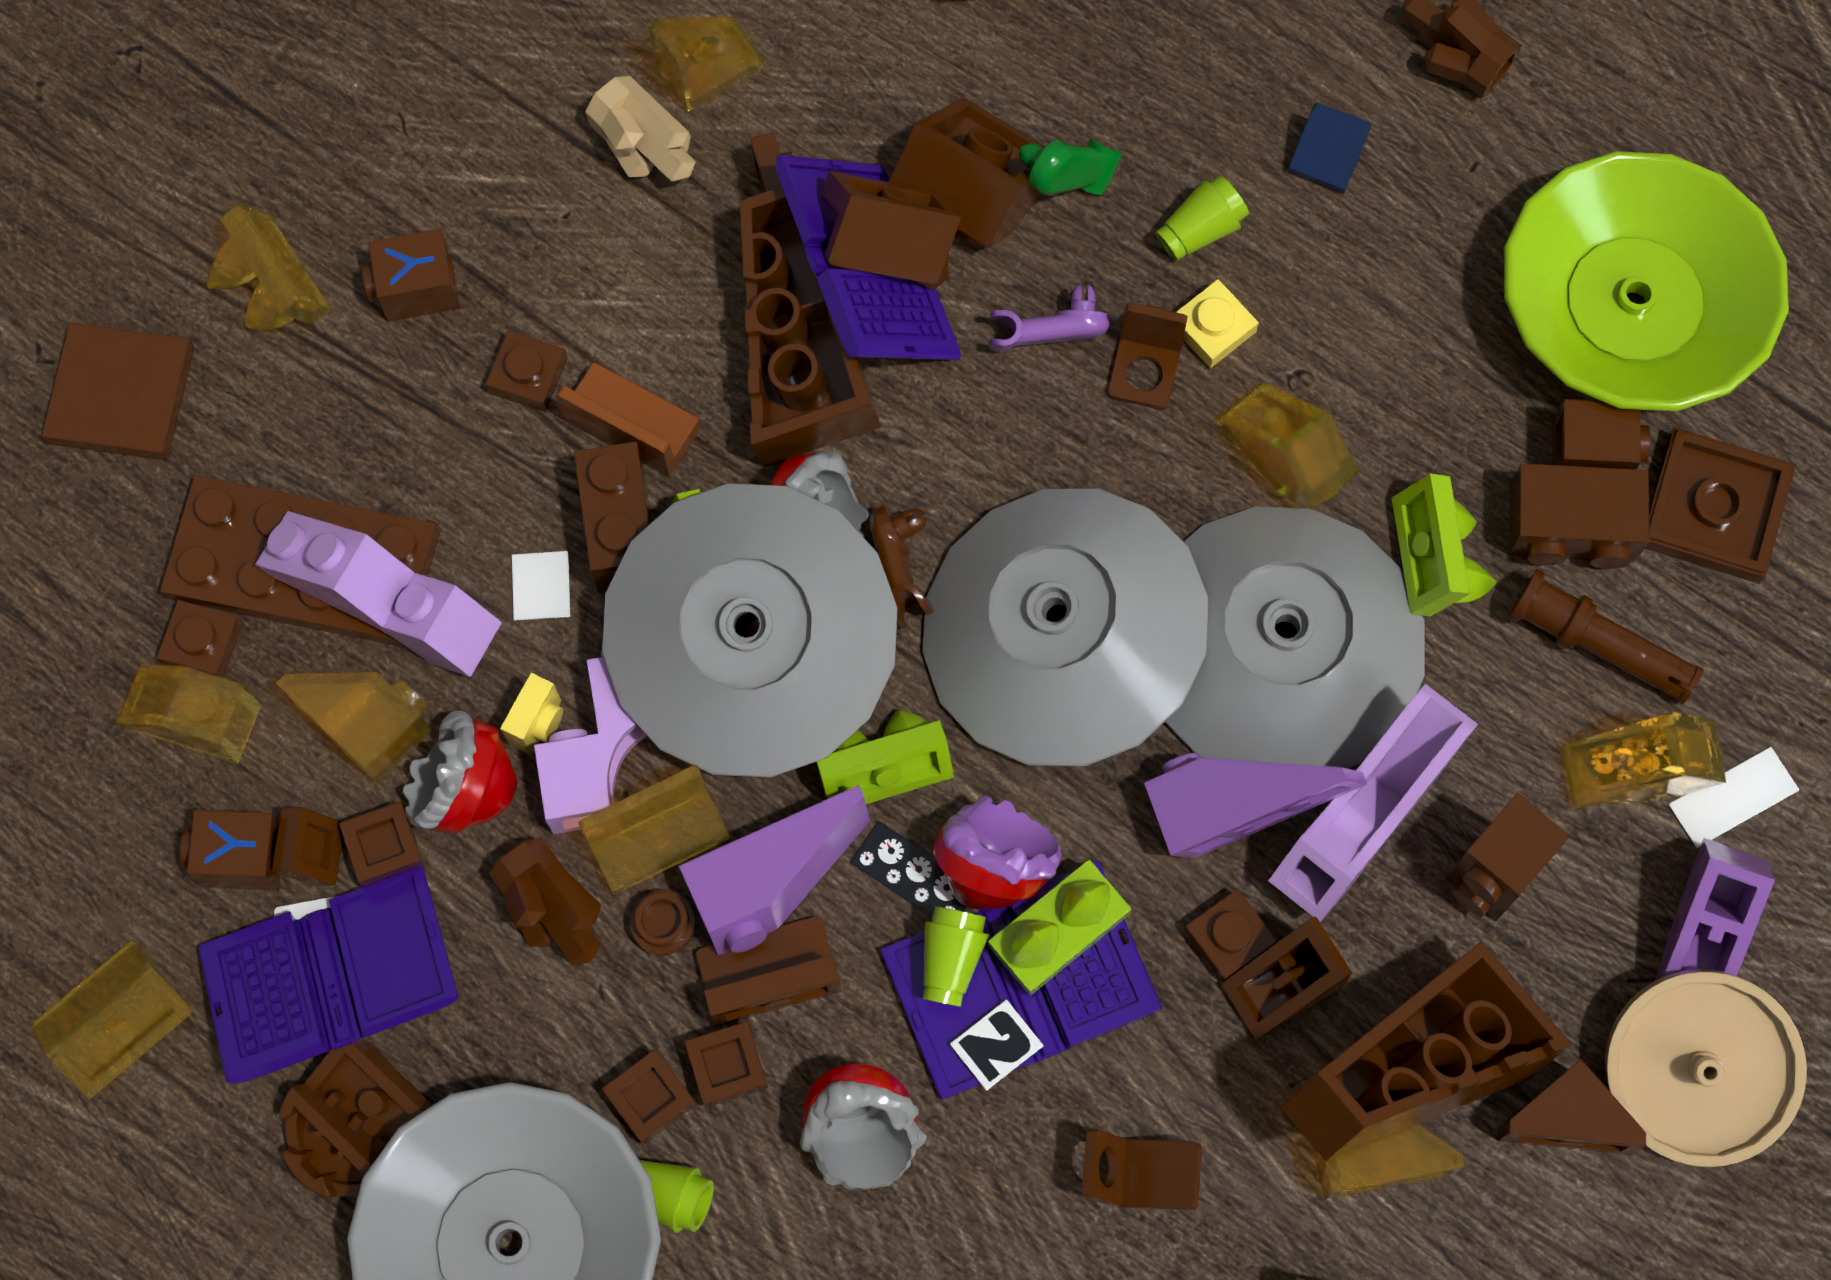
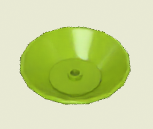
[1504,151,1789,412]

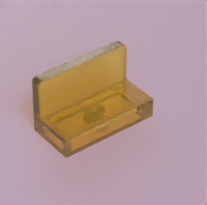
[578,765,730,895]
[31,940,194,1100]

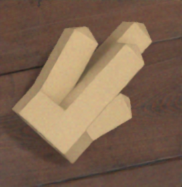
[585,76,696,181]

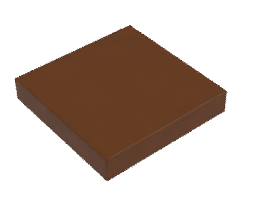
[41,322,195,460]
[1645,427,1796,584]

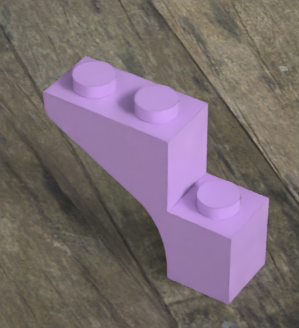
[255,511,502,677]
[534,652,647,835]
[1268,684,1478,922]

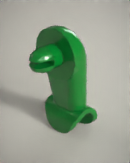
[1019,139,1123,195]

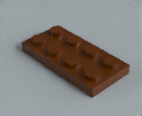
[160,475,440,649]

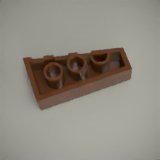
[740,186,882,467]
[1280,941,1572,1161]

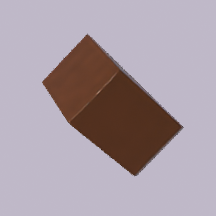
[1221,917,1353,1040]
[1498,1059,1646,1155]

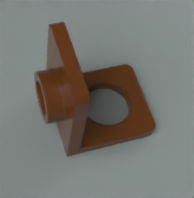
[1108,303,1188,410]
[1082,1129,1202,1210]

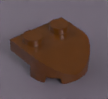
[279,1038,433,1198]

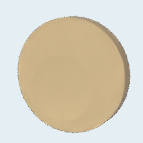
[1605,969,1807,1167]

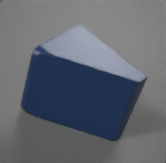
[1288,103,1371,194]

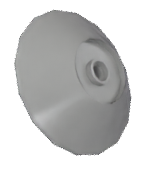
[602,483,898,778]
[922,488,1209,766]
[1164,506,1425,769]
[347,1082,661,1280]

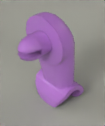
[989,284,1110,353]

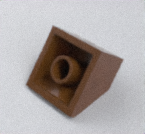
[889,97,1045,248]

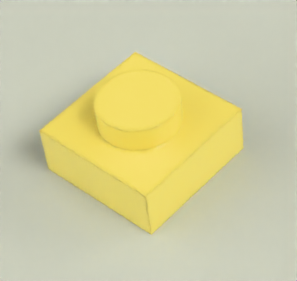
[1177,279,1259,369]
[500,673,563,756]

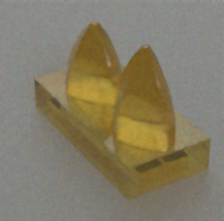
[207,204,331,330]

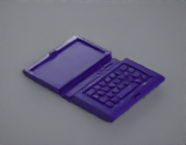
[776,155,961,360]
[880,861,1163,1100]
[198,866,459,1084]

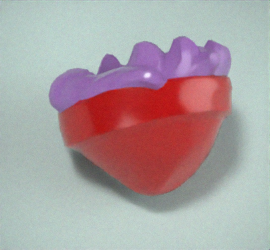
[933,795,1062,909]

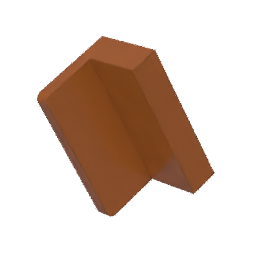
[556,362,702,478]

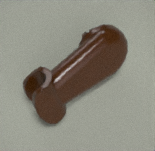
[869,504,933,629]

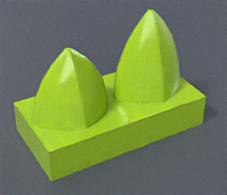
[1392,473,1497,617]
[817,708,954,804]
[988,859,1132,996]

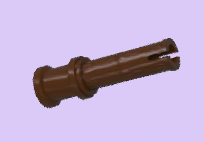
[1508,569,1704,704]

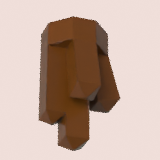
[1402,0,1522,98]
[489,837,601,965]

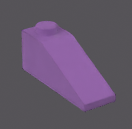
[1144,753,1367,859]
[679,785,870,956]
[1655,838,1775,981]

